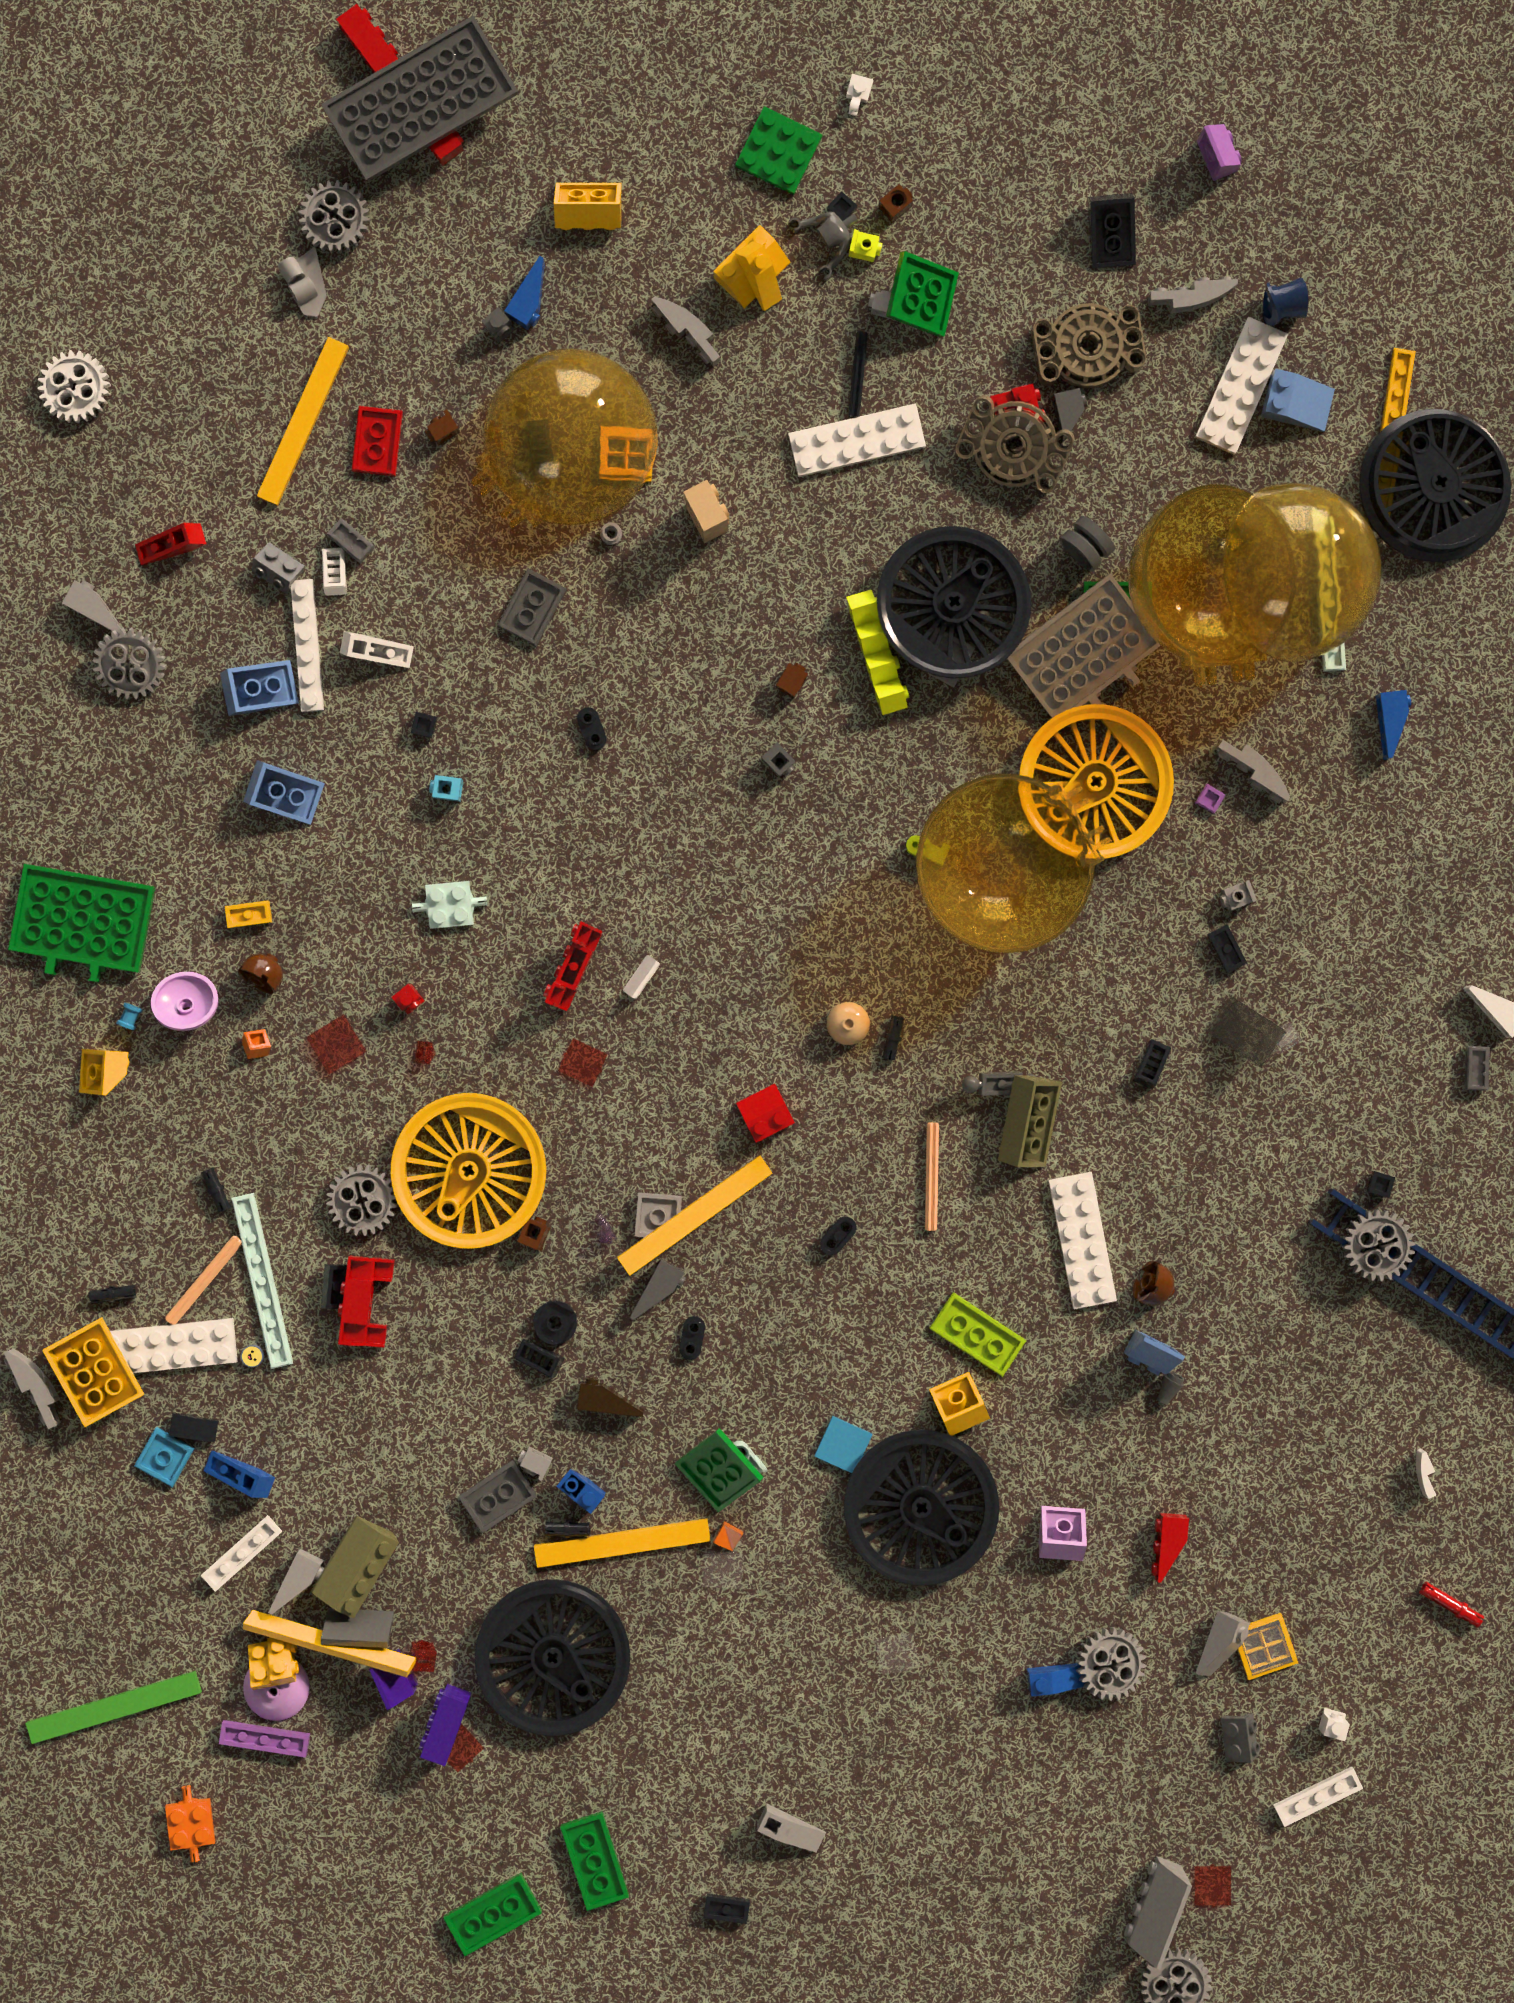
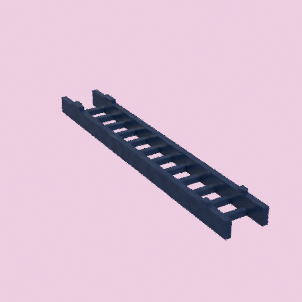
[1308,1188,1514,1360]

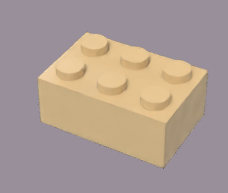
[683,480,730,543]

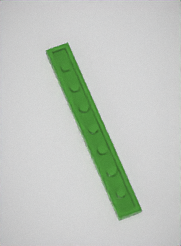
[26,1670,202,1744]

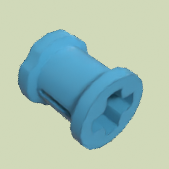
[116,1003,143,1030]

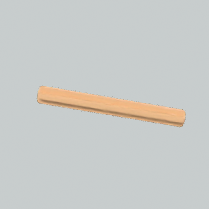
[925,1122,939,1231]
[165,1236,242,1325]

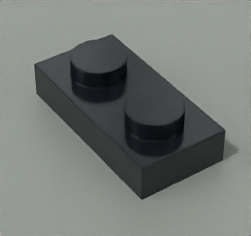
[1207,924,1247,973]
[321,1264,347,1309]
[703,1893,750,1924]

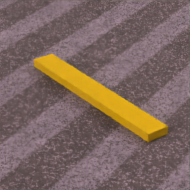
[257,337,349,506]
[1366,348,1416,521]
[617,1155,772,1276]
[534,1518,711,1568]
[243,1610,416,1677]

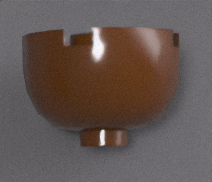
[237,953,283,994]
[1133,1260,1175,1306]

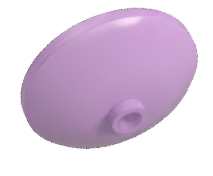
[151,972,218,1031]
[243,1662,310,1721]

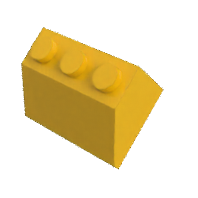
[554,183,621,230]
[713,225,791,309]

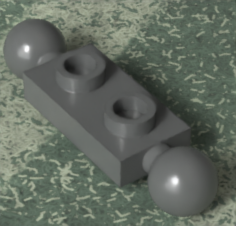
[962,1071,1037,1096]

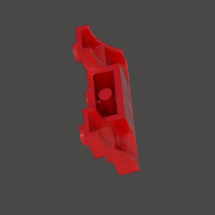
[543,921,603,1011]
[338,1255,395,1348]

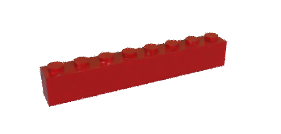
[336,4,464,166]

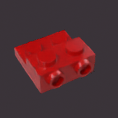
[990,384,1046,423]

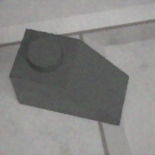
[1052,388,1087,441]

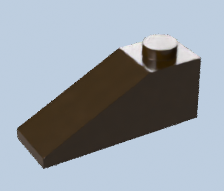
[577,1378,644,1417]

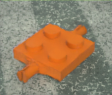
[165,1785,215,1862]

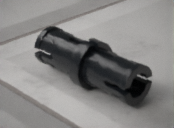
[882,1015,905,1060]
[201,1167,231,1213]
[89,1284,136,1304]
[545,1520,591,1538]

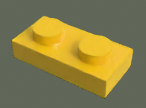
[225,901,272,928]

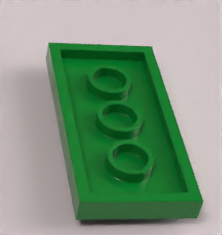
[560,1811,629,1911]
[443,1872,542,1956]

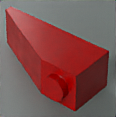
[135,522,206,565]

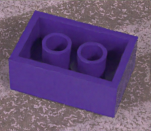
[419,1684,472,1766]

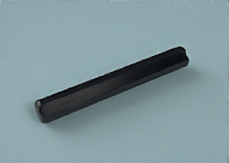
[848,331,868,418]

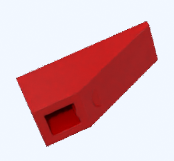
[1151,1513,1189,1583]

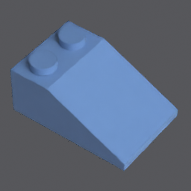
[1261,369,1335,432]
[220,660,299,716]
[243,760,325,825]
[1124,1329,1185,1375]

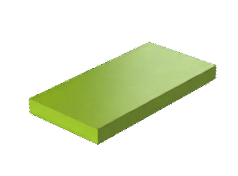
[929,1292,1027,1377]

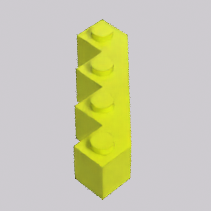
[846,590,909,715]

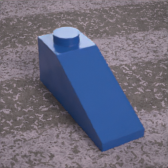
[504,256,545,330]
[1375,690,1411,760]
[204,1451,275,1498]
[1027,1663,1086,1696]

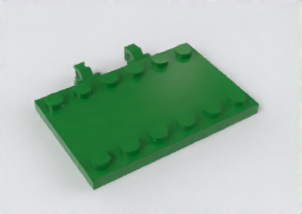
[8,864,156,983]

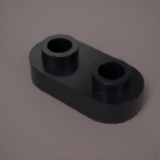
[577,707,607,751]
[820,1216,857,1255]
[679,1316,705,1360]

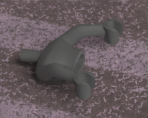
[788,212,858,281]

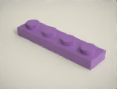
[219,1720,310,1758]

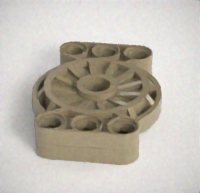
[1031,303,1146,388]
[955,395,1075,493]

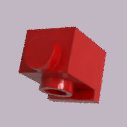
[391,984,425,1014]

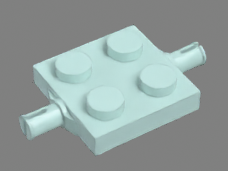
[412,881,487,929]

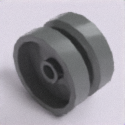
[1059,516,1116,572]

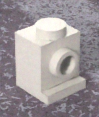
[1319,1708,1350,1741]

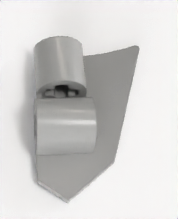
[278,247,327,318]

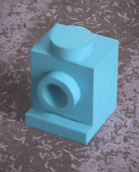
[429,775,463,802]

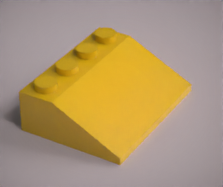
[42,1317,144,1427]

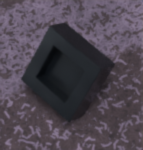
[827,191,858,221]
[411,712,438,739]
[1367,1171,1395,1198]

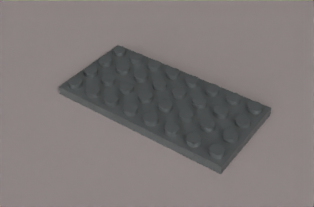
[321,16,519,183]

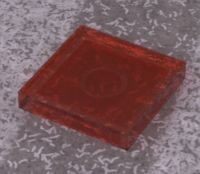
[306,1014,367,1075]

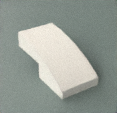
[1416,1449,1436,1499]

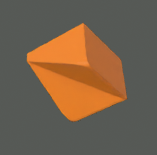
[242,1029,271,1059]
[713,1521,743,1551]

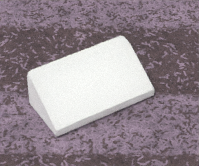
[623,955,660,999]

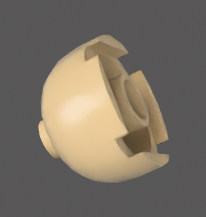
[826,1002,870,1045]

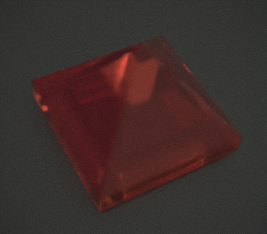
[415,1041,436,1064]

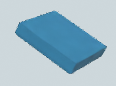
[814,1415,872,1473]
[134,1427,195,1487]

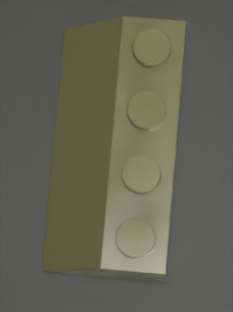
[998,1075,1062,1167]
[311,1515,399,1618]

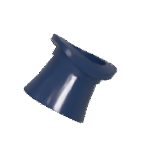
[1262,277,1308,326]

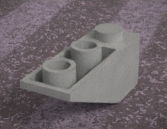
[757,1804,826,1853]

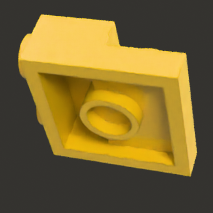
[248,1638,299,1690]

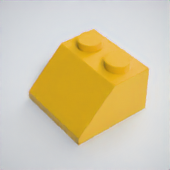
[929,1372,990,1436]

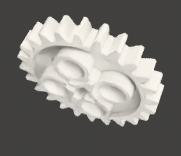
[38,350,111,423]

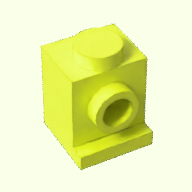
[849,229,883,262]

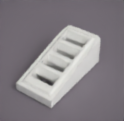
[322,548,347,596]

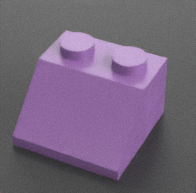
[1197,124,1242,181]

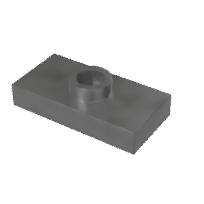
[327,518,375,564]
[1465,1046,1490,1091]

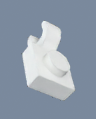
[846,74,873,116]

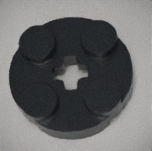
[533,1300,577,1345]

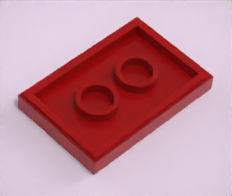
[351,406,403,477]

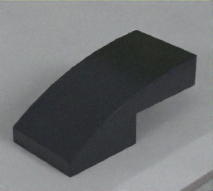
[168,1413,219,1443]

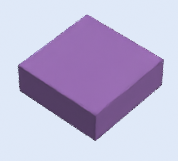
[1195,784,1225,814]

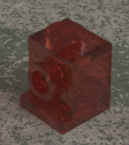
[409,1640,437,1672]

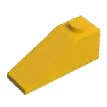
[735,241,782,311]

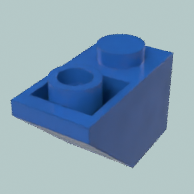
[556,1469,606,1514]

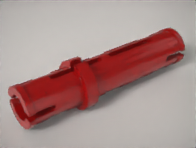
[1419,1581,1484,1628]

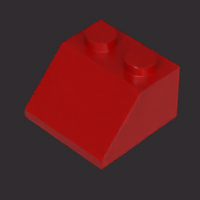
[736,1083,795,1143]

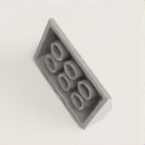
[1124,1856,1192,1970]

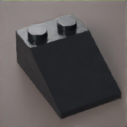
[1088,193,1136,268]

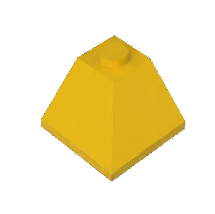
[79,1049,129,1095]

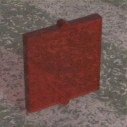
[558,1038,608,1087]
[447,1723,484,1772]
[1194,1864,1231,1908]

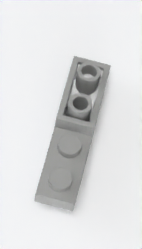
[1148,276,1238,313]
[651,297,720,367]
[1215,740,1290,804]
[4,1349,61,1429]

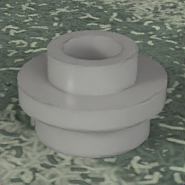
[600,523,622,545]

